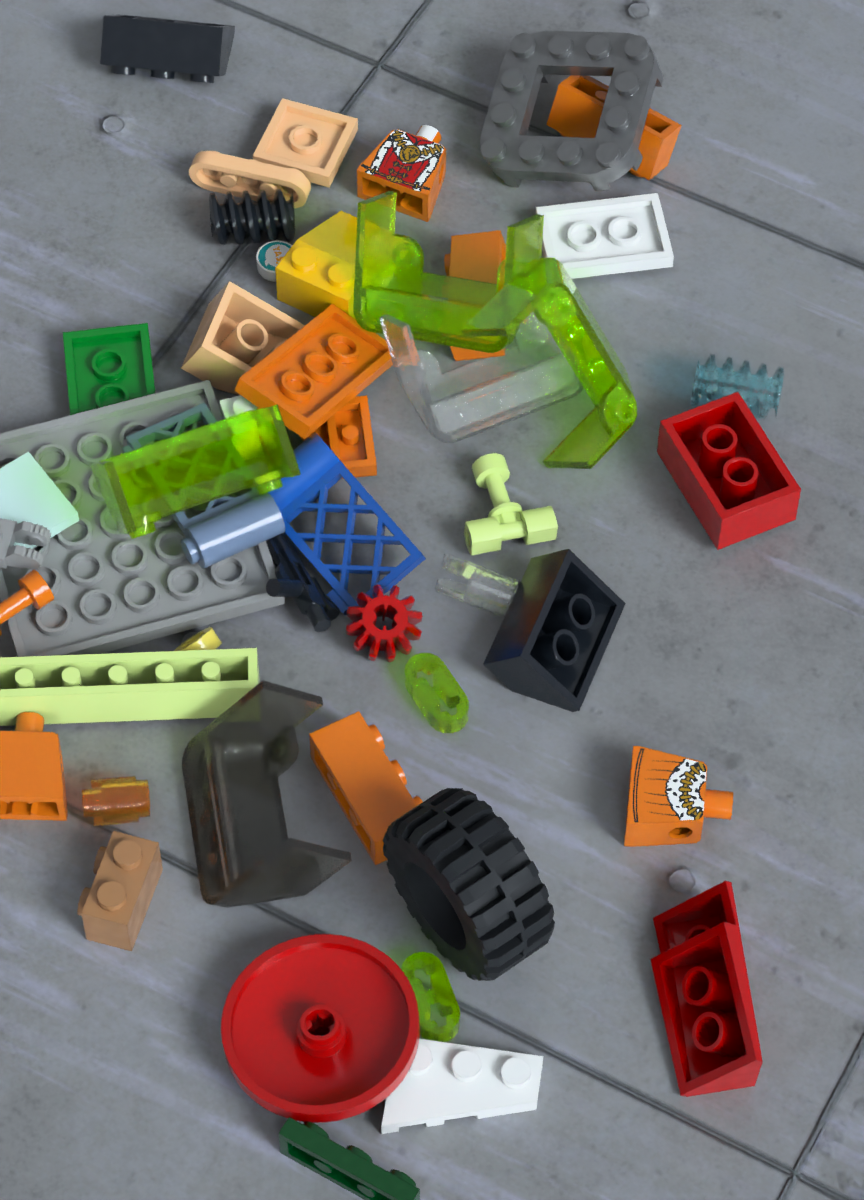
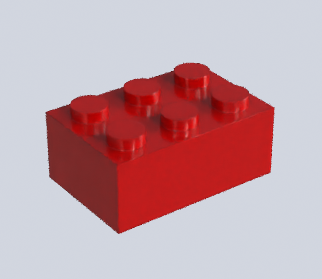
[657,392,801,550]

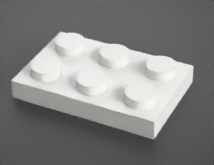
[535,193,674,281]

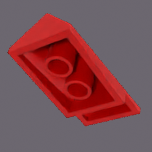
[650,880,763,1097]

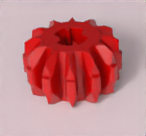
[346,584,423,662]

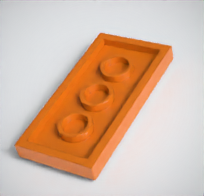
[234,304,401,439]

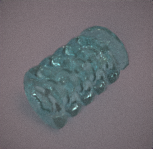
[691,354,785,419]

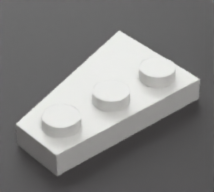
[381,1039,544,1134]

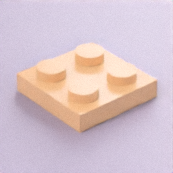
[253,98,358,188]

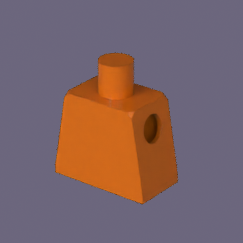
[0,712,68,821]

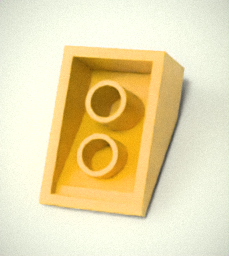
[275,211,412,321]

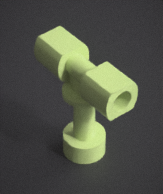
[464,453,558,556]

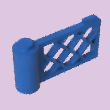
[257,432,426,616]

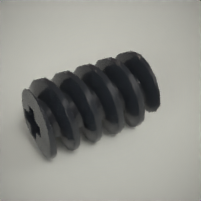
[209,189,295,245]

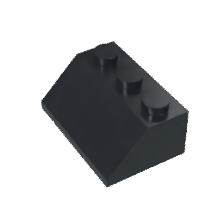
[100,14,235,83]
[483,549,626,712]

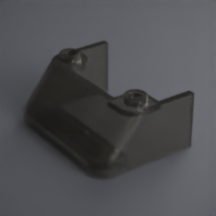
[182,680,352,908]

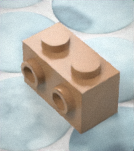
[77,831,163,951]

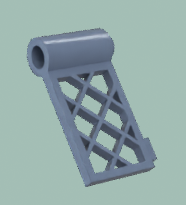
[122,402,285,569]

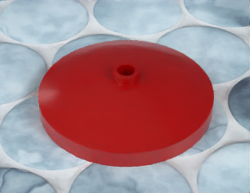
[221,934,420,1123]

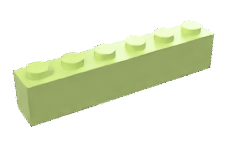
[0,648,260,726]

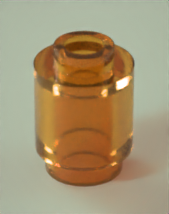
[82,776,150,826]

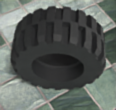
[383,788,555,981]

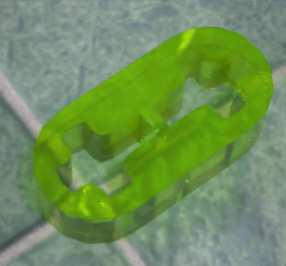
[405,653,469,733]
[401,952,460,1042]

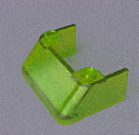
[353,191,544,353]
[461,257,637,469]
[90,405,301,539]

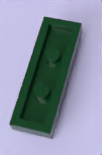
[278,1117,420,1200]

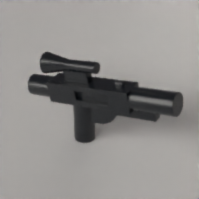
[266,534,339,632]

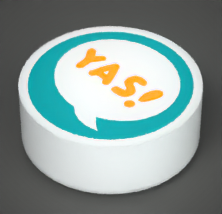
[256,240,292,282]

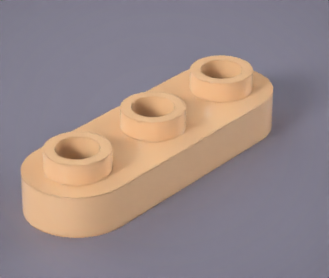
[189,151,311,209]

